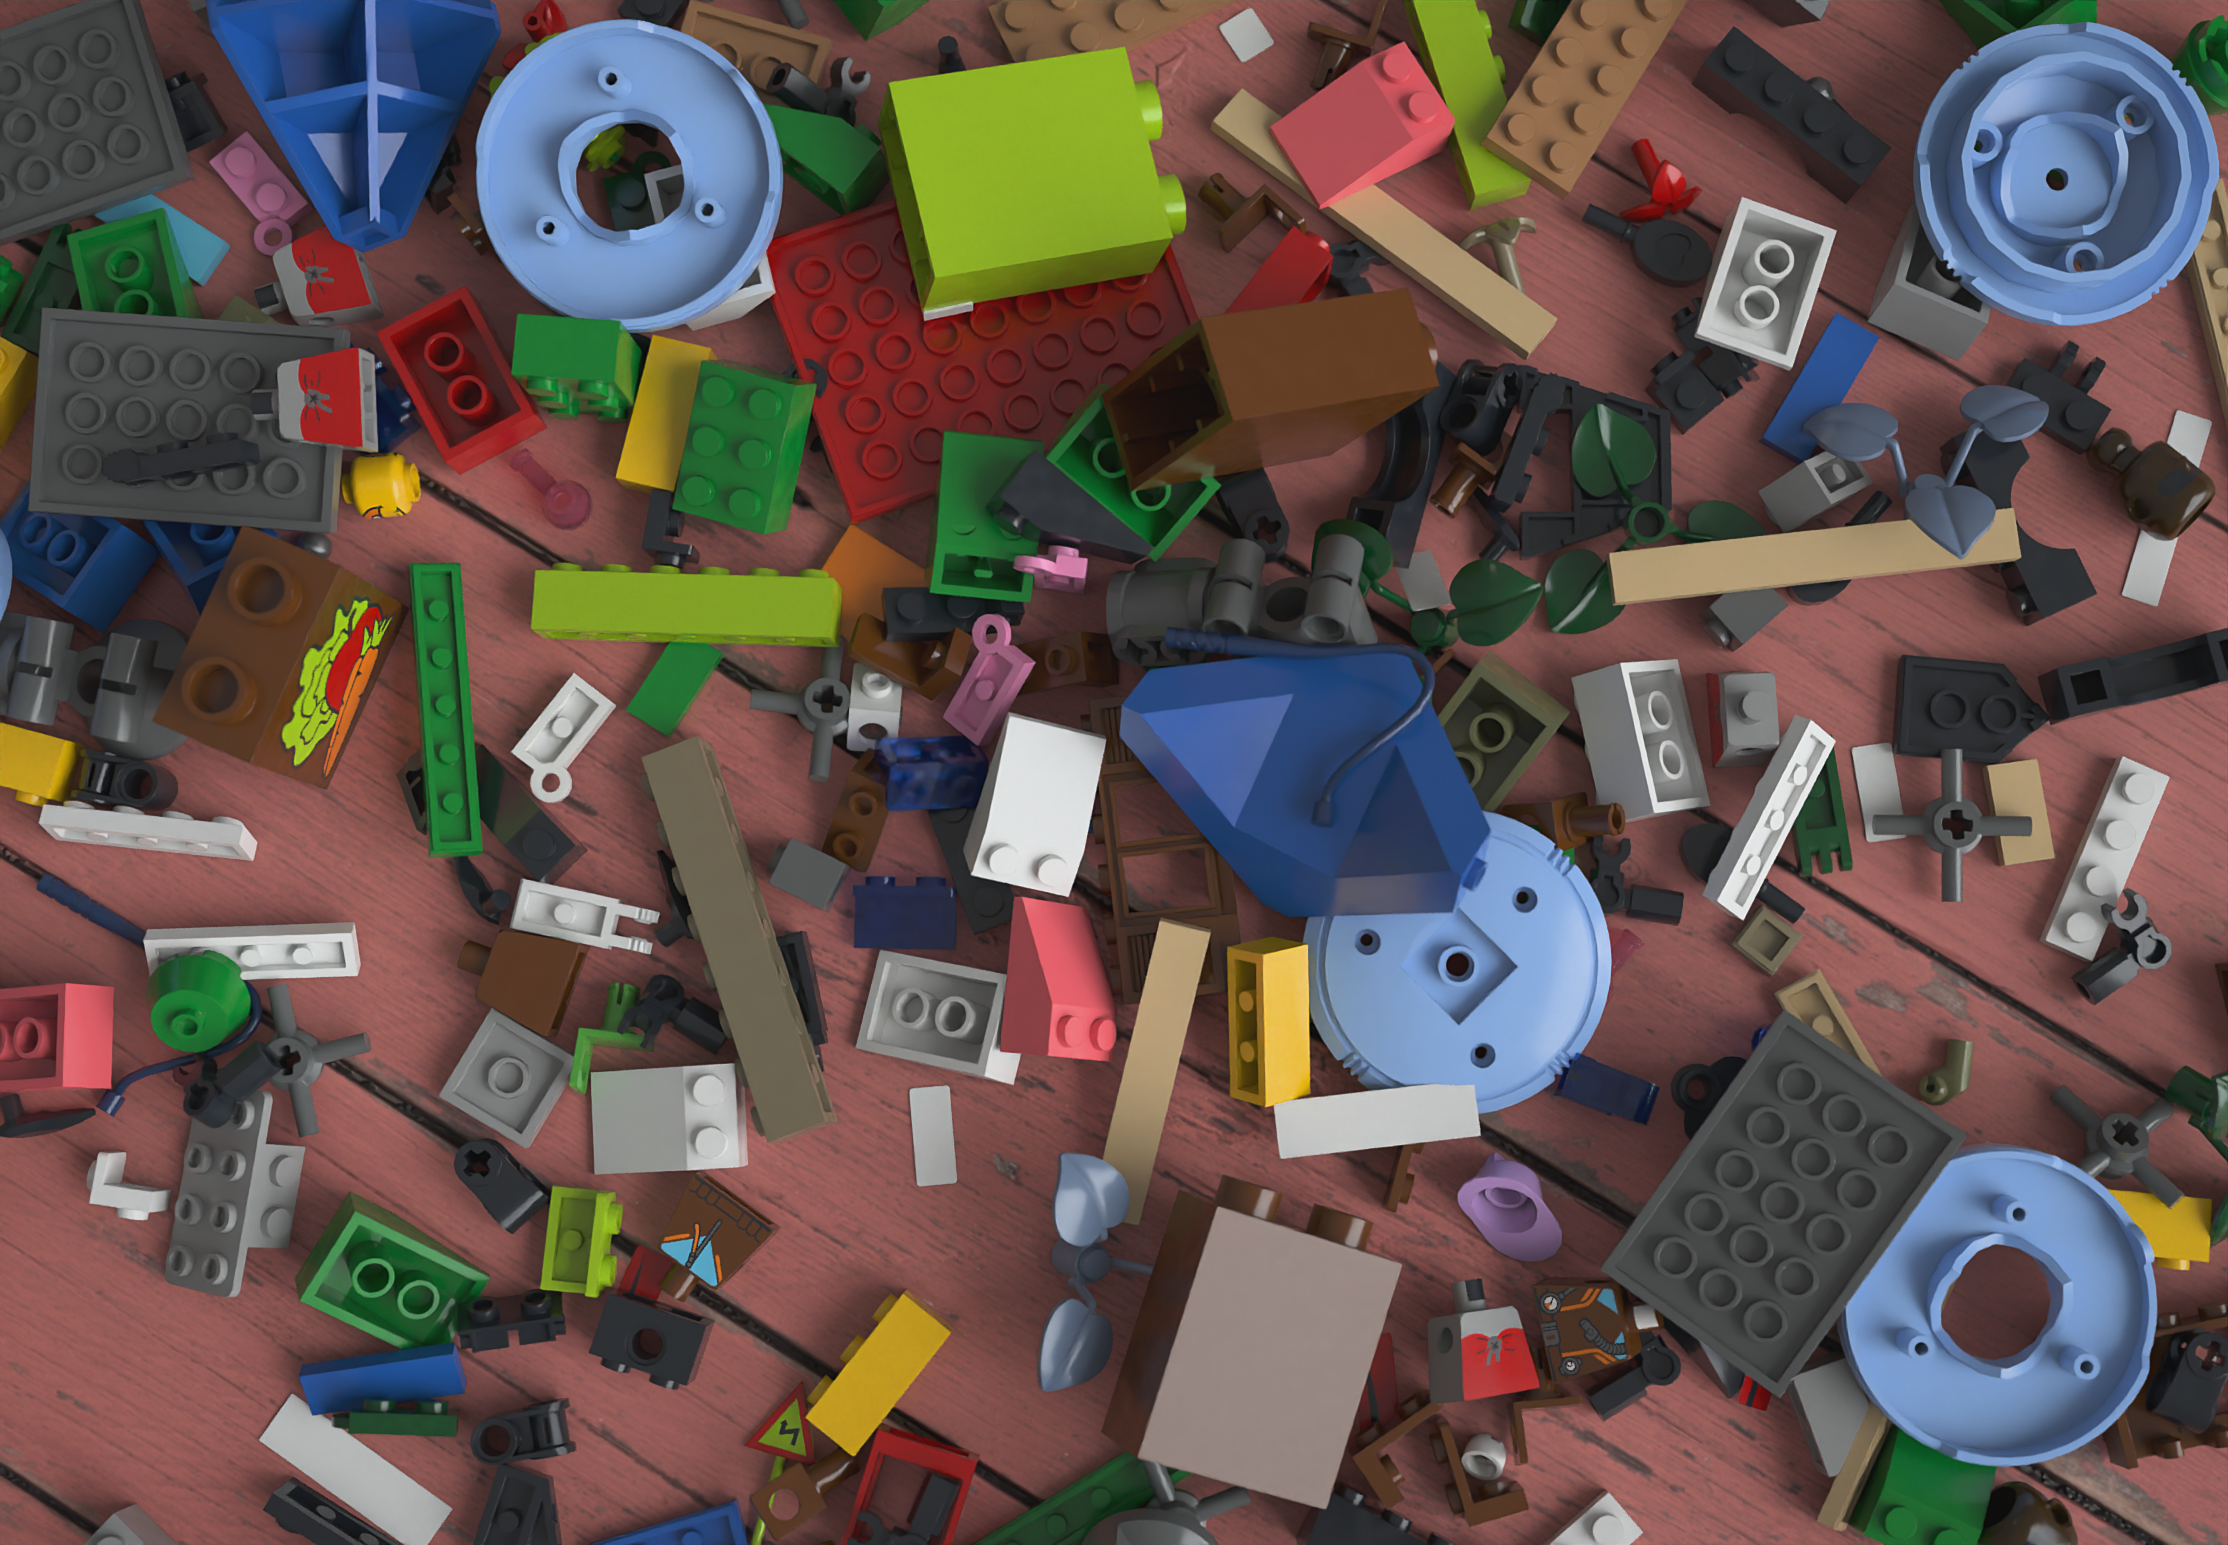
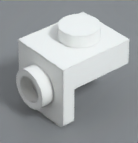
[87,1151,171,1220]

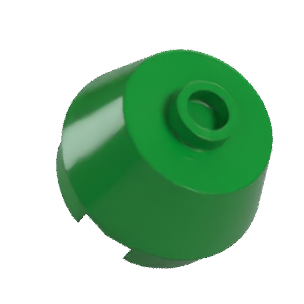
[2170,15,2228,117]
[146,950,251,1052]

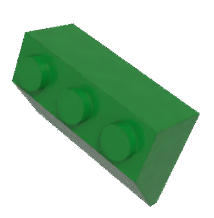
[1044,384,1221,563]

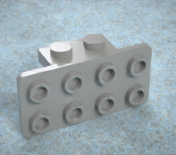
[165,1090,305,1298]

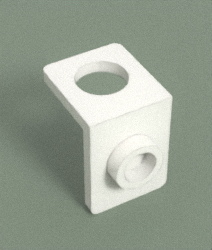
[847,663,902,754]

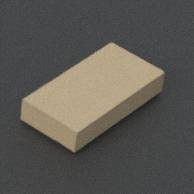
[1982,759,2055,867]

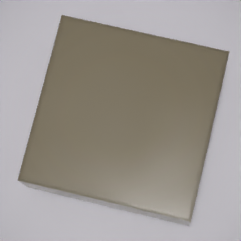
[1728,905,1803,976]

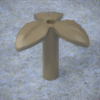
[1458,217,1537,295]

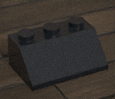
[1295,1481,1457,1545]

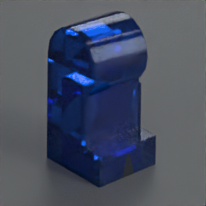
[1554,1052,1660,1126]

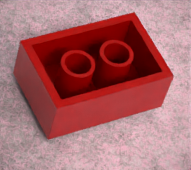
[376,285,547,475]

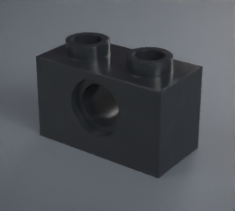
[589,1288,715,1390]

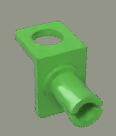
[569,983,654,1094]

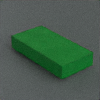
[626,642,724,738]

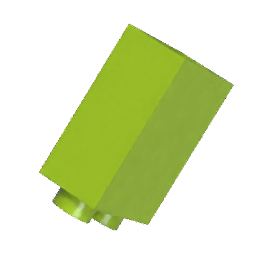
[877,47,1186,312]

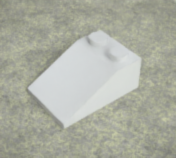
[1694,197,1837,370]
[963,712,1106,897]
[855,950,1021,1085]
[590,1063,748,1175]

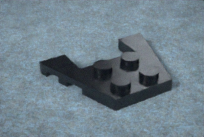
[1517,365,1672,560]

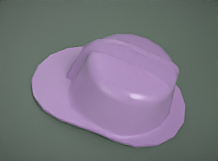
[1458,1152,1562,1262]

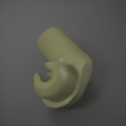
[1918,1039,1974,1106]

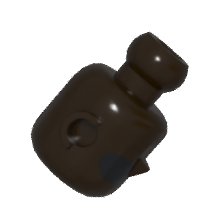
[2086,427,2215,541]
[1976,1481,2078,1545]

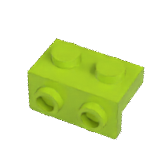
[540,1185,623,1298]

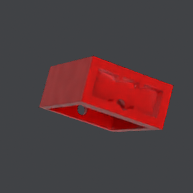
[1224,226,1334,314]
[841,1423,980,1545]

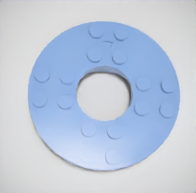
[475,19,783,333]
[1836,1143,2157,1467]

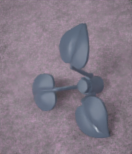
[1802,385,2049,560]
[1037,1152,1154,1392]

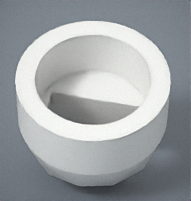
[1461,1433,1506,1480]

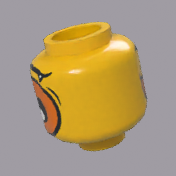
[342,452,421,519]

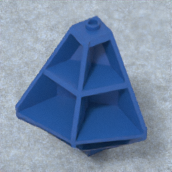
[205,0,501,253]
[1120,642,1491,917]

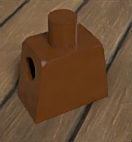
[458,930,590,1037]

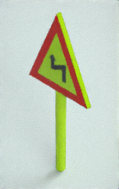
[744,1381,816,1545]

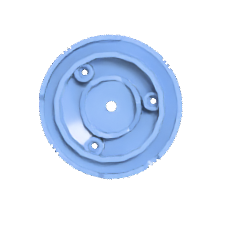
[1913,22,2219,326]
[1303,810,1611,1114]

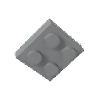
[439,1008,574,1148]

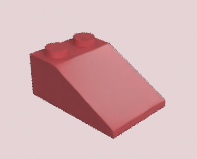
[1269,41,1455,210]
[1000,897,1117,1062]
[0,983,114,1093]

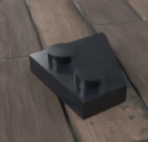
[473,1462,562,1545]

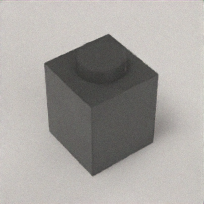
[1699,588,1788,652]
[767,837,851,913]

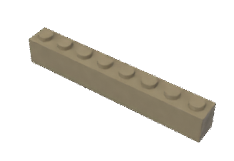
[641,736,838,1143]

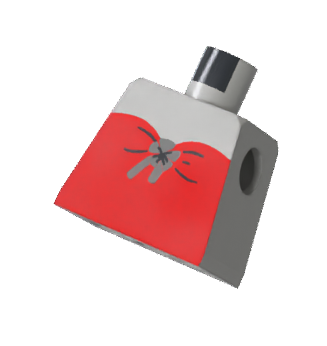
[254,225,385,328]
[251,348,378,452]
[1706,670,1780,768]
[1428,1278,1540,1404]

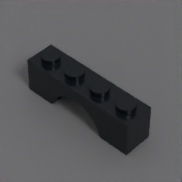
[1692,26,1892,204]
[1346,360,1457,569]
[1939,430,2097,626]
[2037,628,2228,725]

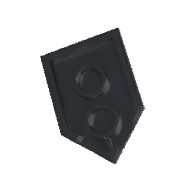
[1892,655,2051,764]

